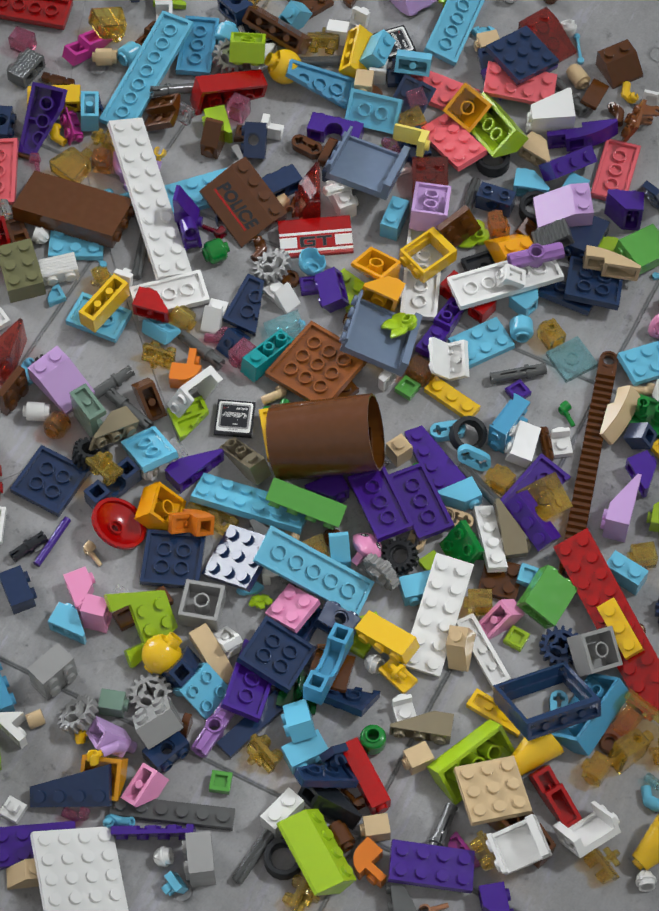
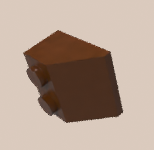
[595,39,643,89]

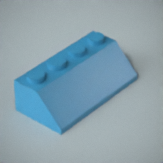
[551,673,631,756]

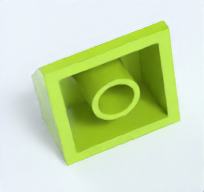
[229,32,266,66]

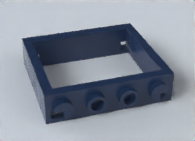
[493,662,601,741]

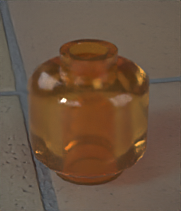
[43,411,71,439]

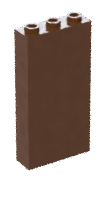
[12,170,135,248]

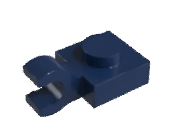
[387,58,405,88]

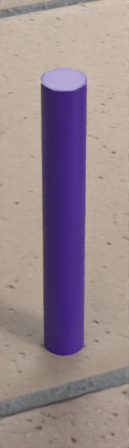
[33,516,71,567]

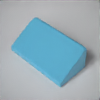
[142,318,181,345]

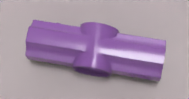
[507,242,565,268]
[191,700,235,758]

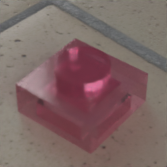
[405,86,428,110]

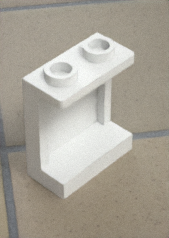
[167,365,223,418]
[553,801,621,858]
[486,814,552,875]

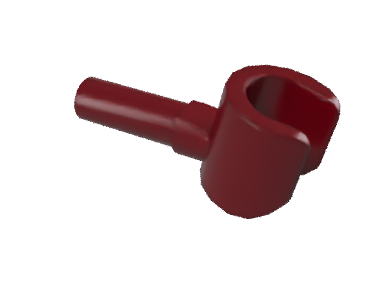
[202,224,227,239]

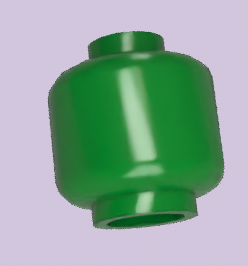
[201,238,230,264]
[360,725,386,755]

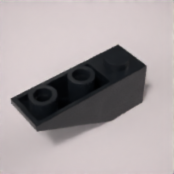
[298,787,362,830]

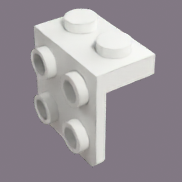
[428,337,470,381]

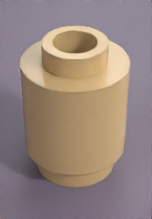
[92,48,118,66]
[566,64,591,90]

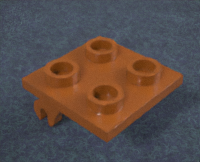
[620,99,659,142]

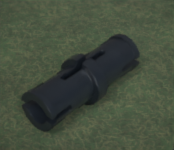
[9,531,48,563]

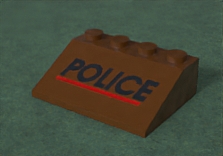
[199,156,288,248]

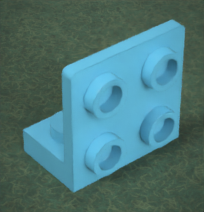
[172,662,228,719]

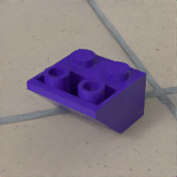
[604,189,644,231]

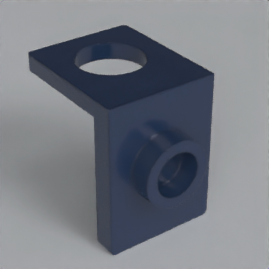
[215,328,251,359]

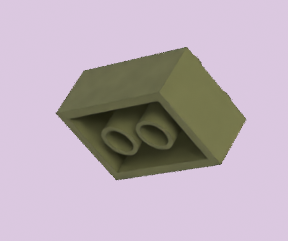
[0,238,46,303]

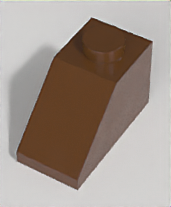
[200,117,225,159]
[131,378,167,422]

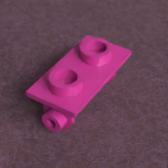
[60,107,84,146]

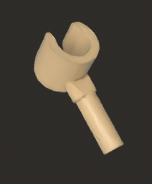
[83,540,103,567]

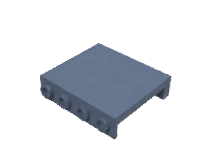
[324,126,411,200]
[339,289,423,377]

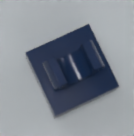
[319,743,349,769]

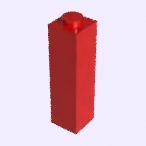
[343,737,391,815]

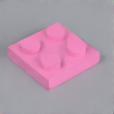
[265,584,321,634]

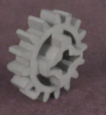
[212,38,248,73]
[253,248,293,284]
[362,553,400,591]
[128,673,173,712]
[58,694,99,735]

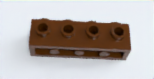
[242,6,313,55]

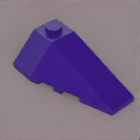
[18,82,68,156]

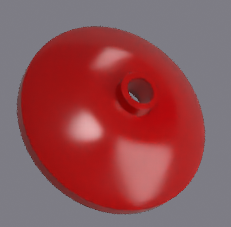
[91,497,146,550]

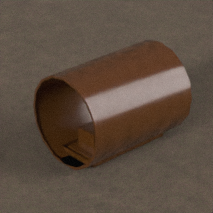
[266,393,385,481]

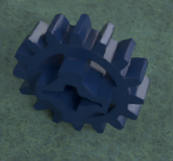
[539,625,578,666]

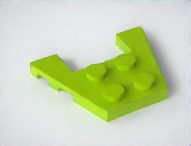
[103,590,178,668]

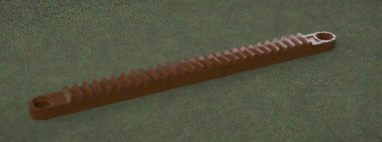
[558,351,618,580]

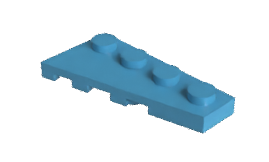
[285,59,355,110]

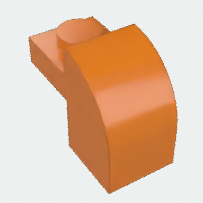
[169,348,202,389]
[168,509,215,537]
[353,836,387,888]

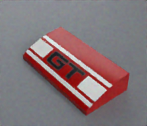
[278,215,354,258]

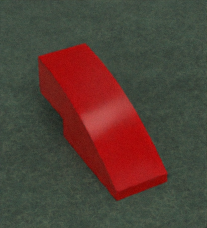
[528,765,582,828]

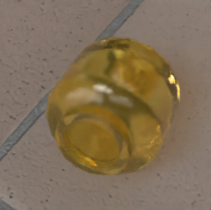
[169,305,197,331]

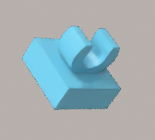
[516,563,539,588]
[161,871,189,896]

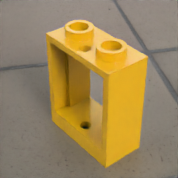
[399,226,457,283]

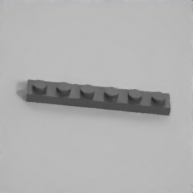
[109,795,236,831]

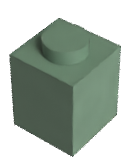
[98,688,130,718]

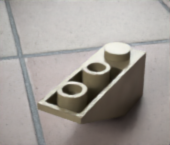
[89,406,139,451]
[220,437,272,485]
[389,711,454,745]

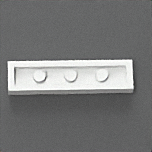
[473,505,508,573]
[456,613,511,689]

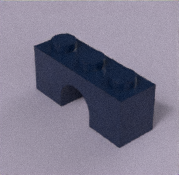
[83,456,142,509]

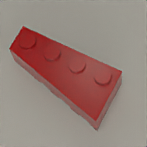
[190,69,268,116]

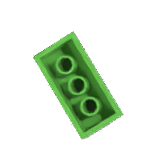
[265,477,347,530]

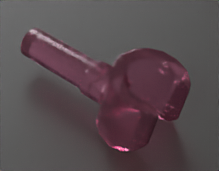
[30,152,41,172]

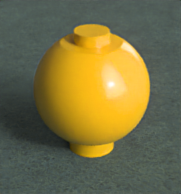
[264,49,301,85]
[141,632,182,674]

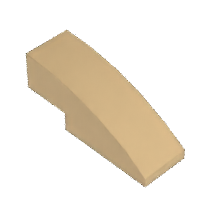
[583,245,641,281]
[600,385,640,445]
[189,623,233,685]

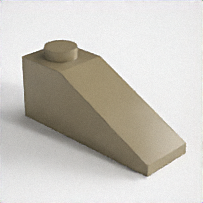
[493,498,531,559]

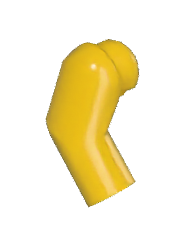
[621,81,639,104]
[49,123,67,147]

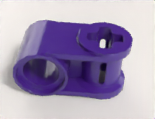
[179,216,202,251]

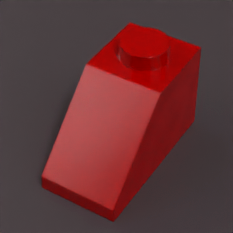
[132,286,170,323]

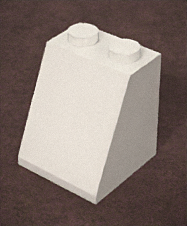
[526,88,576,139]

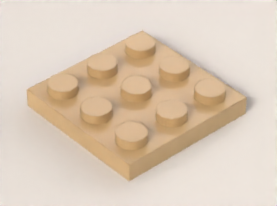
[454,755,532,826]

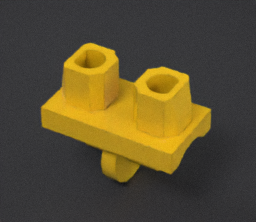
[378,658,418,694]

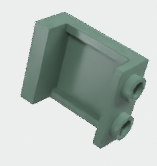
[69,383,107,438]

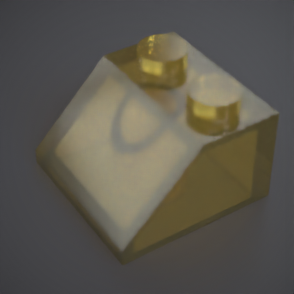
[516,472,573,521]

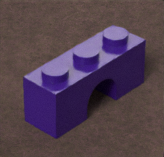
[307,112,364,143]
[538,145,598,182]
[504,490,562,552]

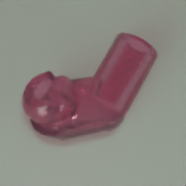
[381,137,401,153]
[204,326,229,344]
[61,807,91,822]

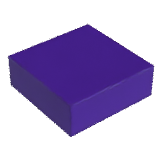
[299,276,319,296]
[505,379,531,400]

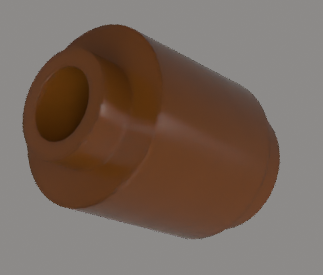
[328,820,356,853]

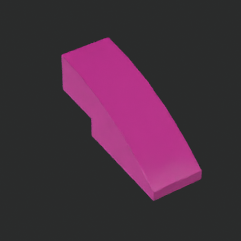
[62,26,115,66]

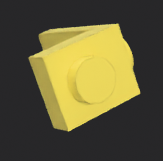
[393,123,431,157]

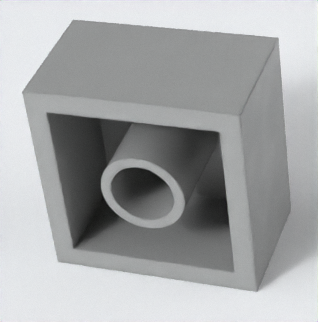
[178,579,226,631]
[567,626,623,677]
[27,642,78,701]
[132,695,183,750]
[182,830,216,887]

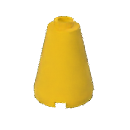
[511,733,564,776]
[631,814,659,871]

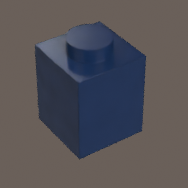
[623,422,657,450]

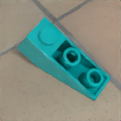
[240,329,294,382]

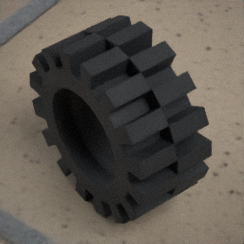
[72,437,108,471]
[381,537,419,575]

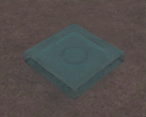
[546,336,598,383]

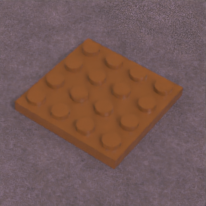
[265,321,368,401]

